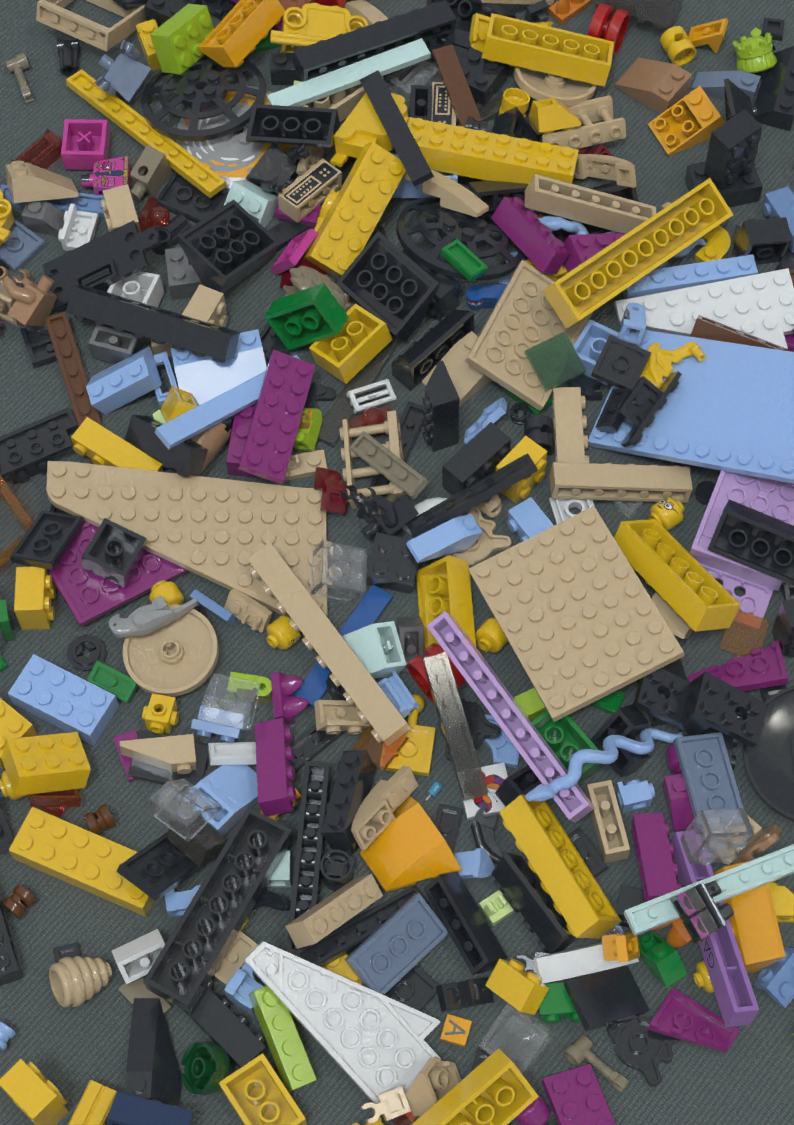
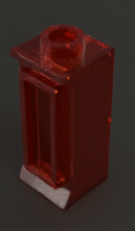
[11,129,62,170]

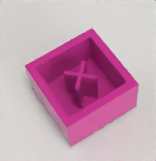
[61,119,111,170]

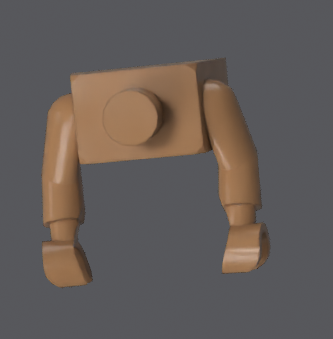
[0,266,57,327]

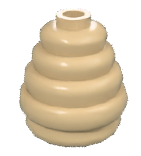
[49,956,112,1007]

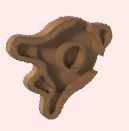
[731,823,782,865]

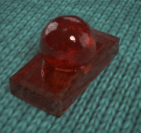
[138,197,170,232]
[348,404,393,439]
[28,789,81,818]

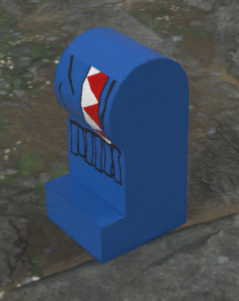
[466,284,507,310]

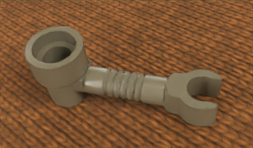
[5,52,34,103]
[563,1035,629,1093]

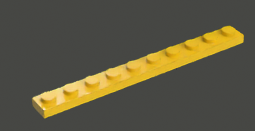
[66,69,226,198]

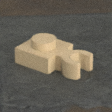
[361,1086,411,1123]

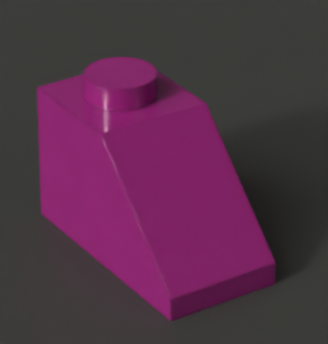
[662,774,697,832]

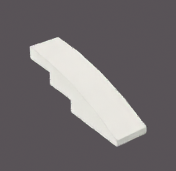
[534,942,639,983]

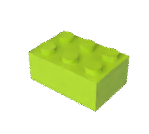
[150,4,214,75]

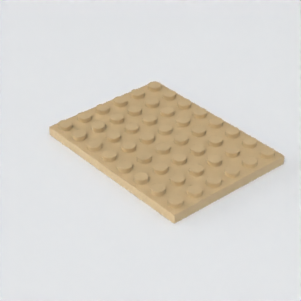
[468,506,684,722]

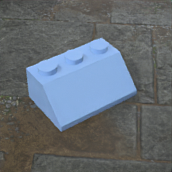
[86,347,162,415]

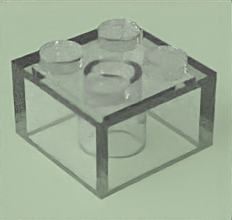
[311,540,367,603]
[680,808,755,865]

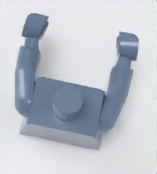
[95,40,151,103]

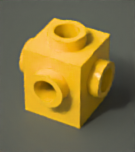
[142,693,179,734]

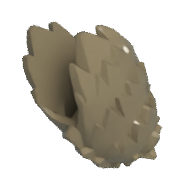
[283,266,353,312]

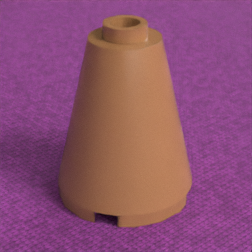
[189,422,232,476]

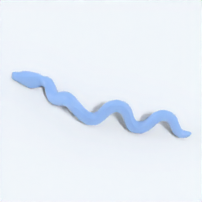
[538,216,707,258]
[525,728,683,802]

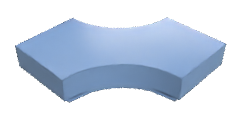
[464,397,507,444]
[482,714,519,768]

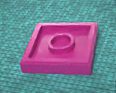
[271,228,318,275]

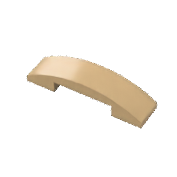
[573,154,637,188]

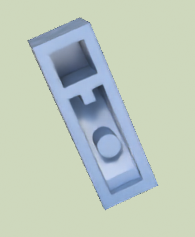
[406,514,483,563]

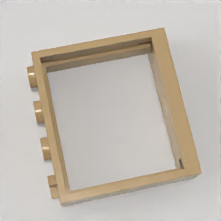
[36,0,146,52]

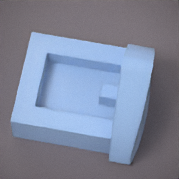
[454,848,495,879]

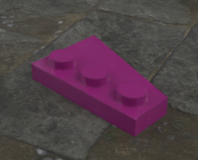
[647,988,740,1053]

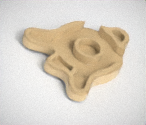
[445,506,512,566]

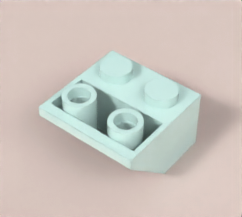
[224,179,278,228]
[342,621,406,679]

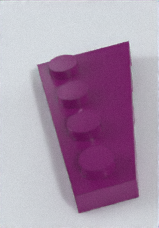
[688,641,788,691]

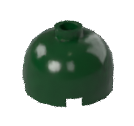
[181,1041,231,1095]

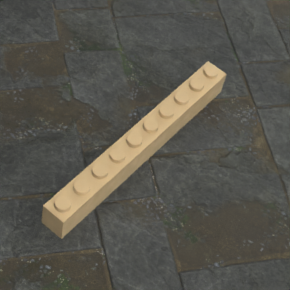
[247,542,411,746]

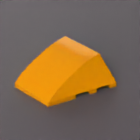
[359,795,462,892]

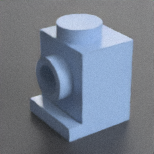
[616,780,655,813]

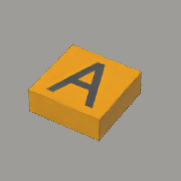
[440,1014,472,1048]

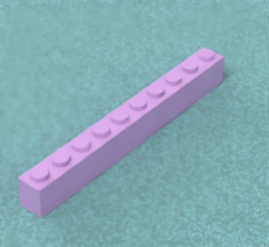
[427,611,595,823]

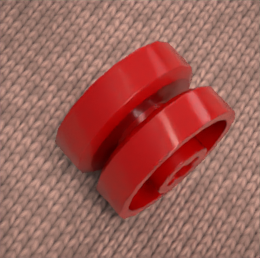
[587,3,630,56]
[406,643,465,705]

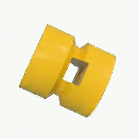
[660,26,697,66]
[498,88,530,117]

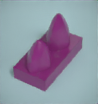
[271,671,309,725]

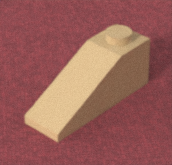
[119,734,196,774]

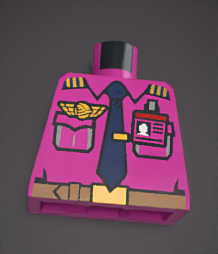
[81,156,131,195]

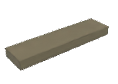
[349,431,429,499]

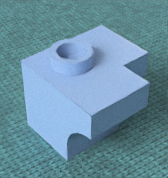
[224,963,264,1015]

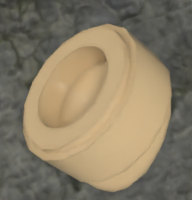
[478,494,502,518]

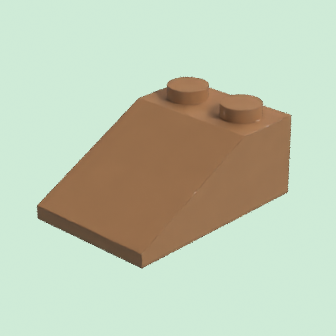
[614,58,692,114]

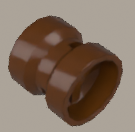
[83,804,116,835]
[1,884,37,919]

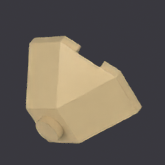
[405,1057,462,1116]

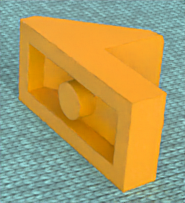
[688,18,728,54]
[602,932,640,962]

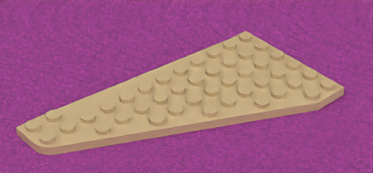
[46,461,327,617]

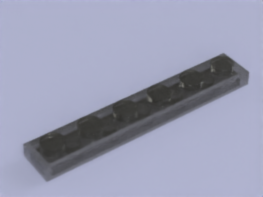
[421,652,488,801]

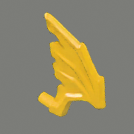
[640,341,706,389]

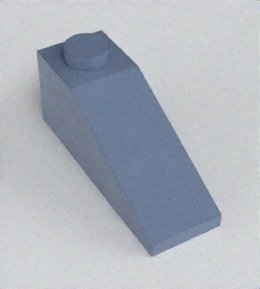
[691,70,761,105]

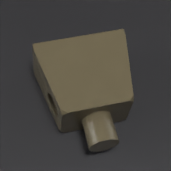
[130,145,173,200]

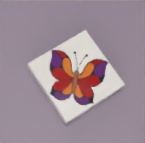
[457,762,508,821]

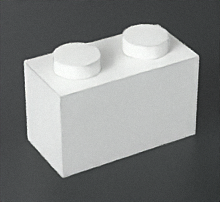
[112,929,165,984]

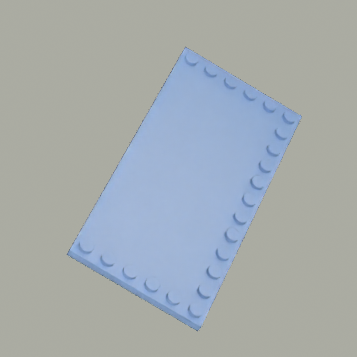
[588,330,794,484]

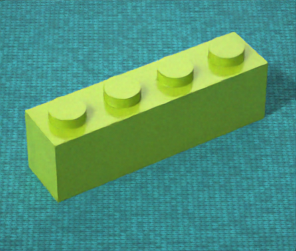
[248,986,317,1092]

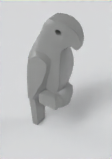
[109,596,198,638]

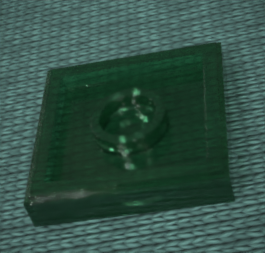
[524,331,586,392]

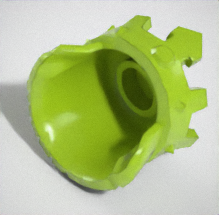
[733,27,777,73]

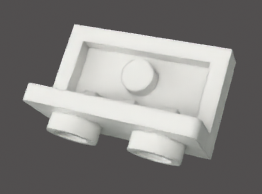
[58,203,99,251]

